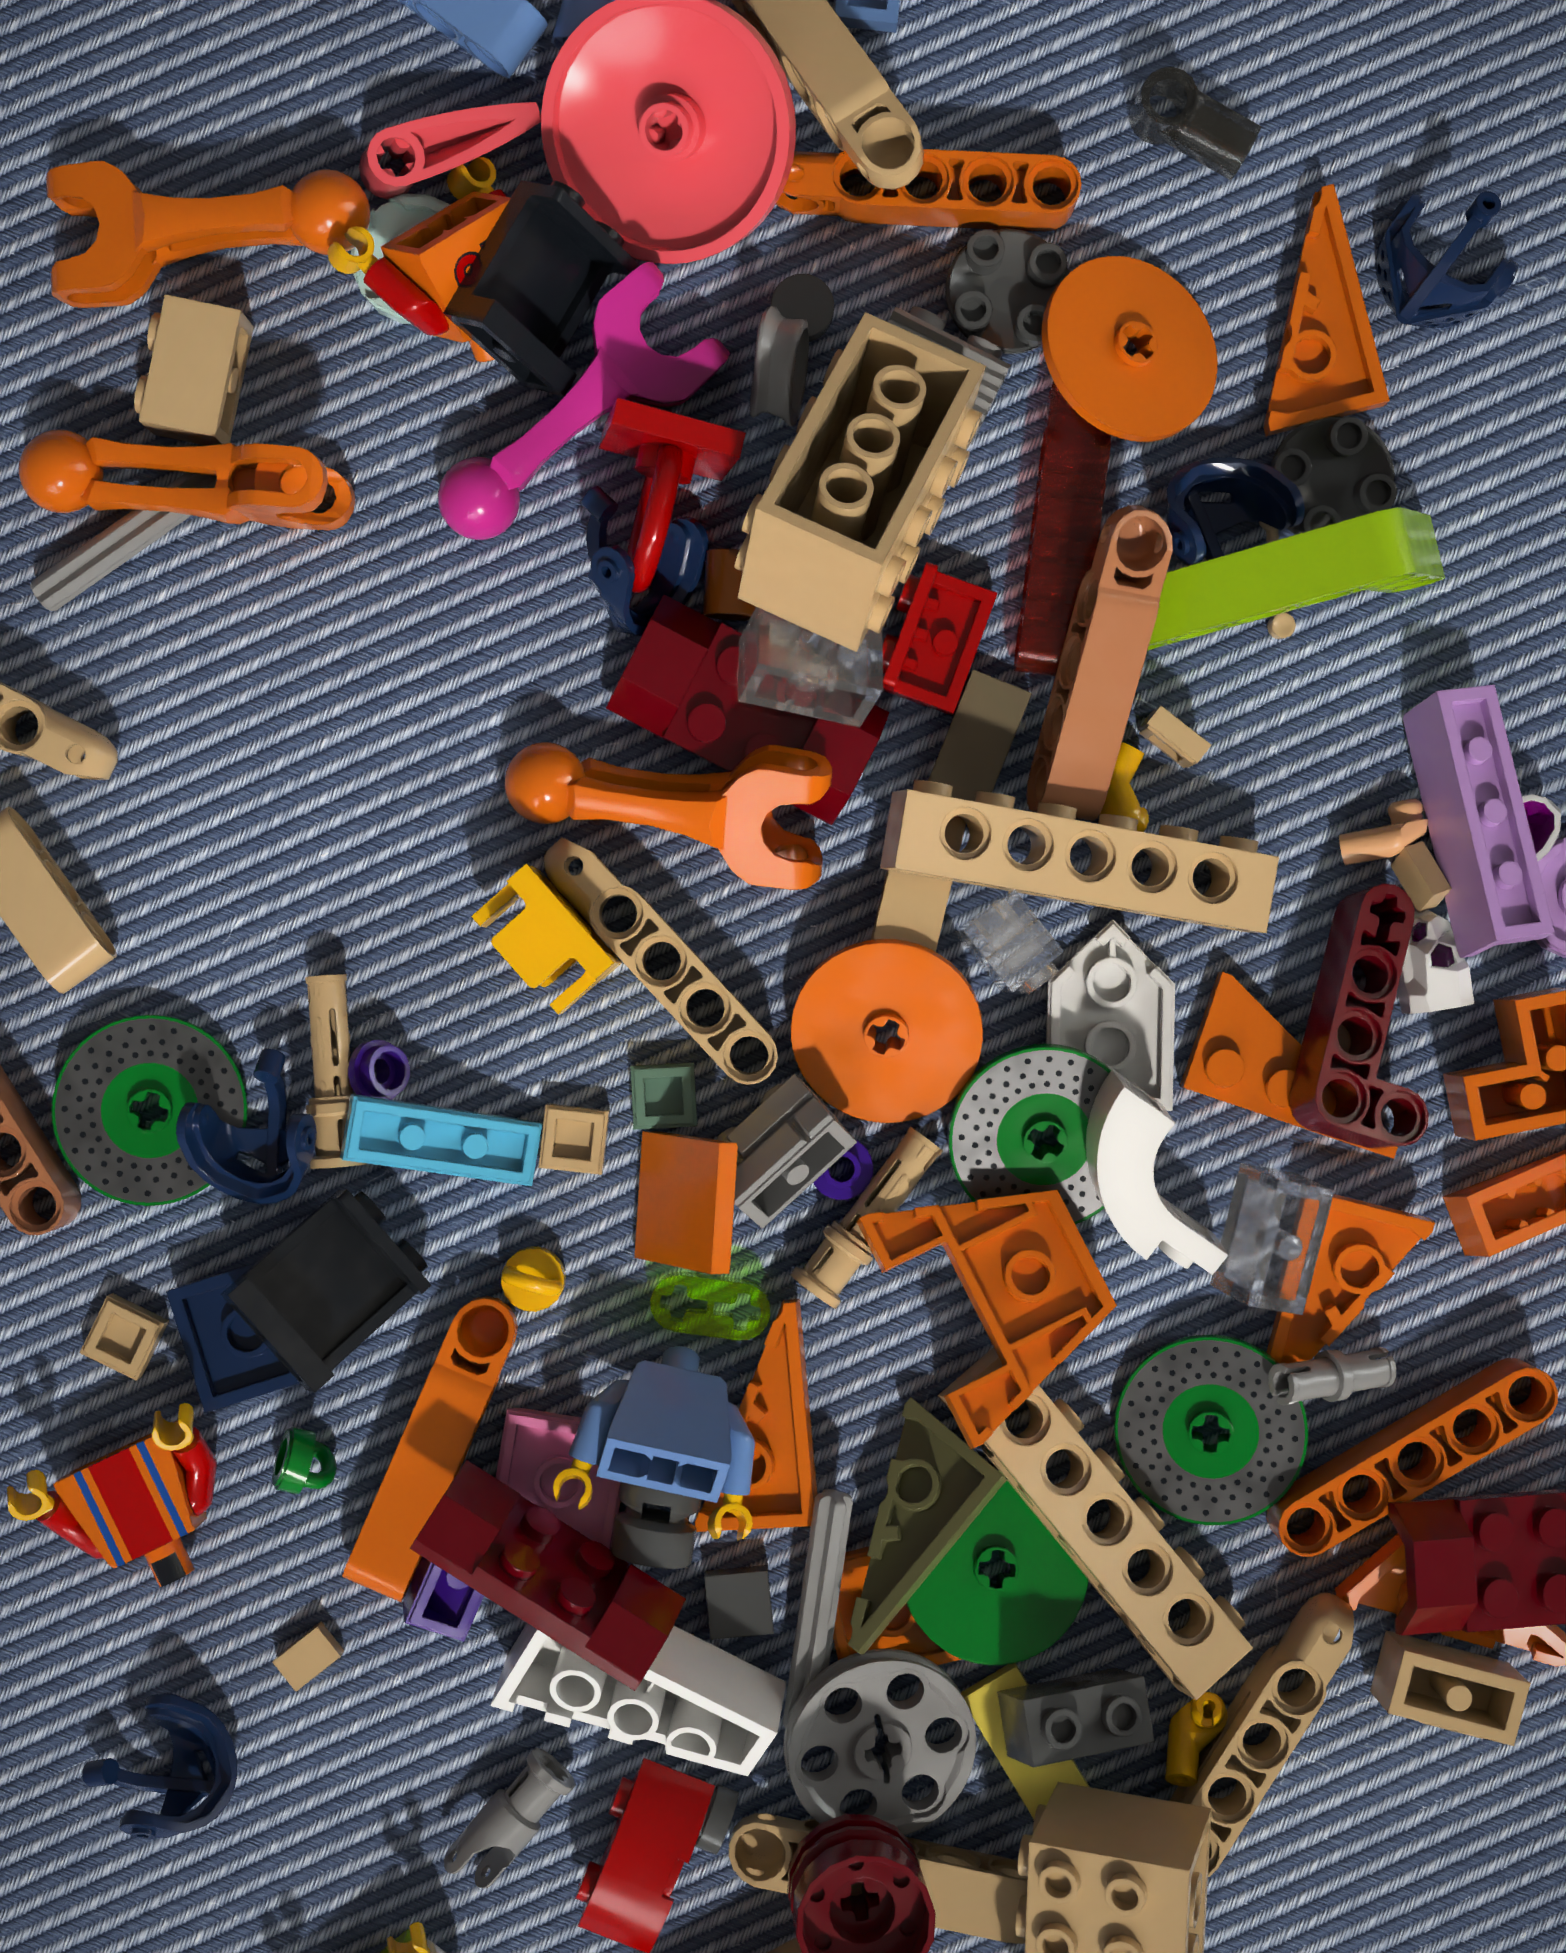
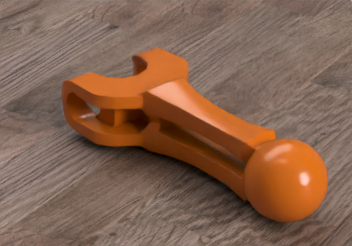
[46,161,370,308]
[19,430,355,531]
[505,742,832,890]

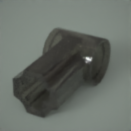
[1129,67,1262,180]

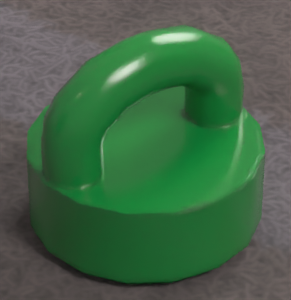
[272,1426,337,1494]

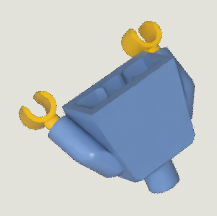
[553,1346,755,1541]

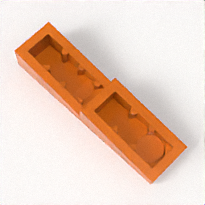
[1443,1150,1566,1257]

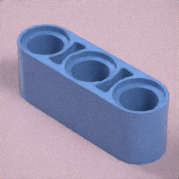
[398,0,548,78]

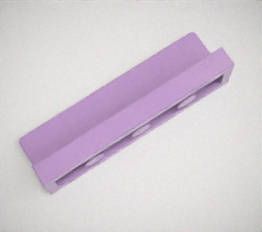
[1403,685,1555,958]

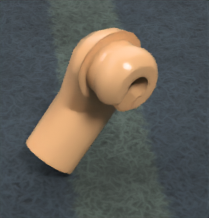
[1339,799,1428,866]

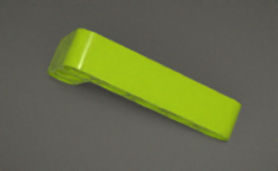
[1147,507,1445,651]

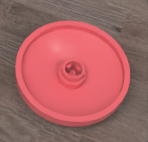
[541,0,796,264]

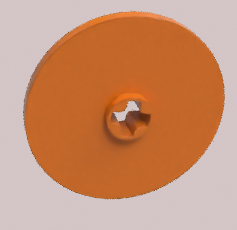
[1042,256,1218,442]
[791,939,983,1123]

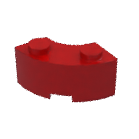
[575,1758,715,1953]

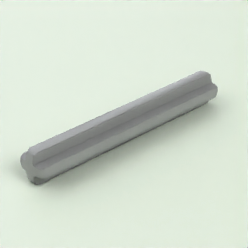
[30,443,237,611]
[783,1489,853,1727]

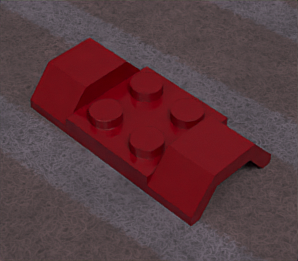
[606,594,890,825]
[410,1460,686,1691]
[1388,1489,1566,1636]

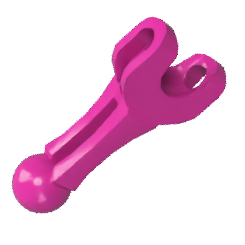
[438,262,730,540]

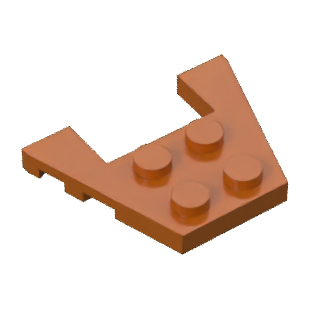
[856,1190,1117,1450]

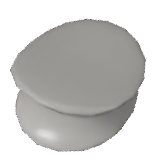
[749,306,809,427]

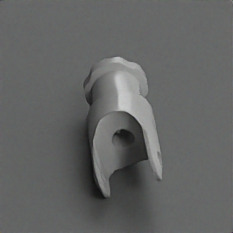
[444,1748,576,1889]

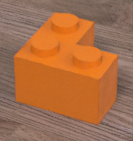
[1443,987,1566,1141]

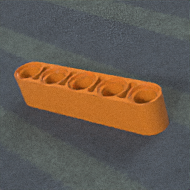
[1266,1358,1558,1557]

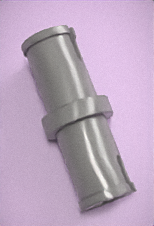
[1268,1347,1397,1406]

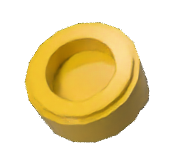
[501,1246,566,1312]

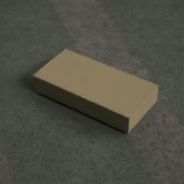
[928,669,1032,801]

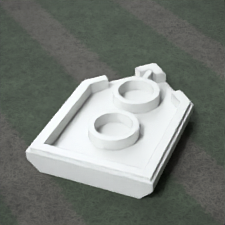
[1046,919,1175,1111]

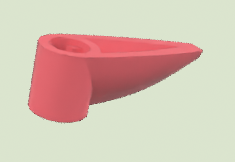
[359,102,541,199]

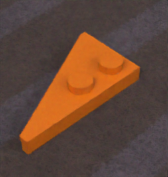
[1263,184,1390,436]
[1266,1188,1435,1364]
[694,1299,817,1532]

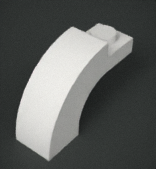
[1086,1069,1228,1275]

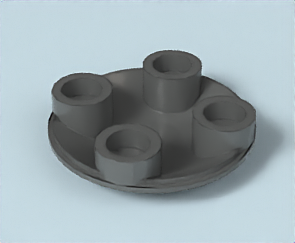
[945,229,1069,354]
[1270,416,1397,535]

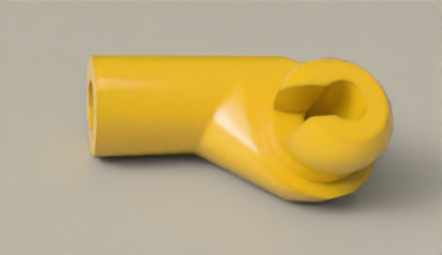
[1100,742,1149,832]
[1165,1692,1228,1787]

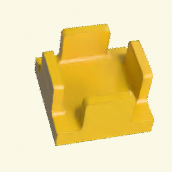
[471,863,622,1015]

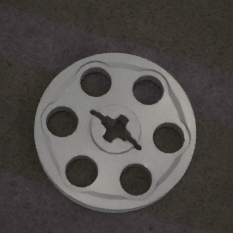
[783,1649,976,1836]

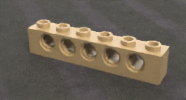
[880,780,1279,933]
[938,1347,1253,1700]

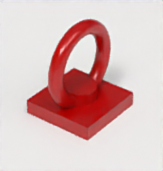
[599,398,746,593]

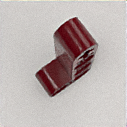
[1289,884,1429,1149]

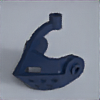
[1375,191,1519,328]
[1167,457,1305,566]
[581,486,709,636]
[176,1048,317,1204]
[82,1693,237,1840]

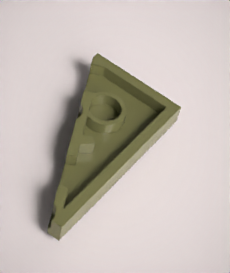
[848,1397,1007,1655]

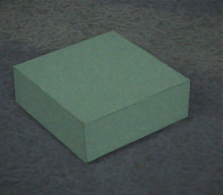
[630,1062,698,1130]

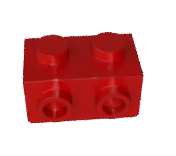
[874,562,998,716]

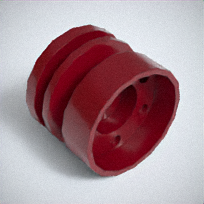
[787,1814,936,1953]

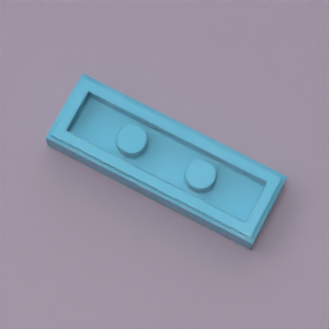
[340,1094,543,1186]

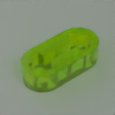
[650,1271,771,1340]

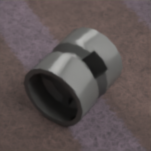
[609,1482,702,1569]

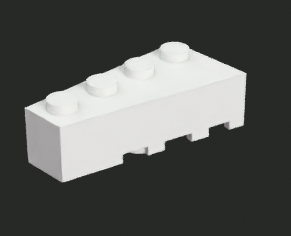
[490,1623,787,1776]

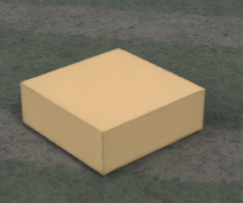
[1138,706,1211,768]
[538,1103,610,1175]
[80,1293,169,1381]

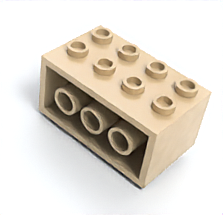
[734,312,986,652]
[1015,1782,1212,1953]

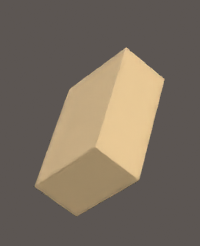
[1390,841,1452,913]
[273,1621,344,1692]

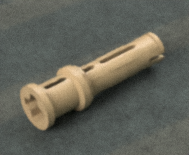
[305,974,367,1169]
[790,1126,943,1309]

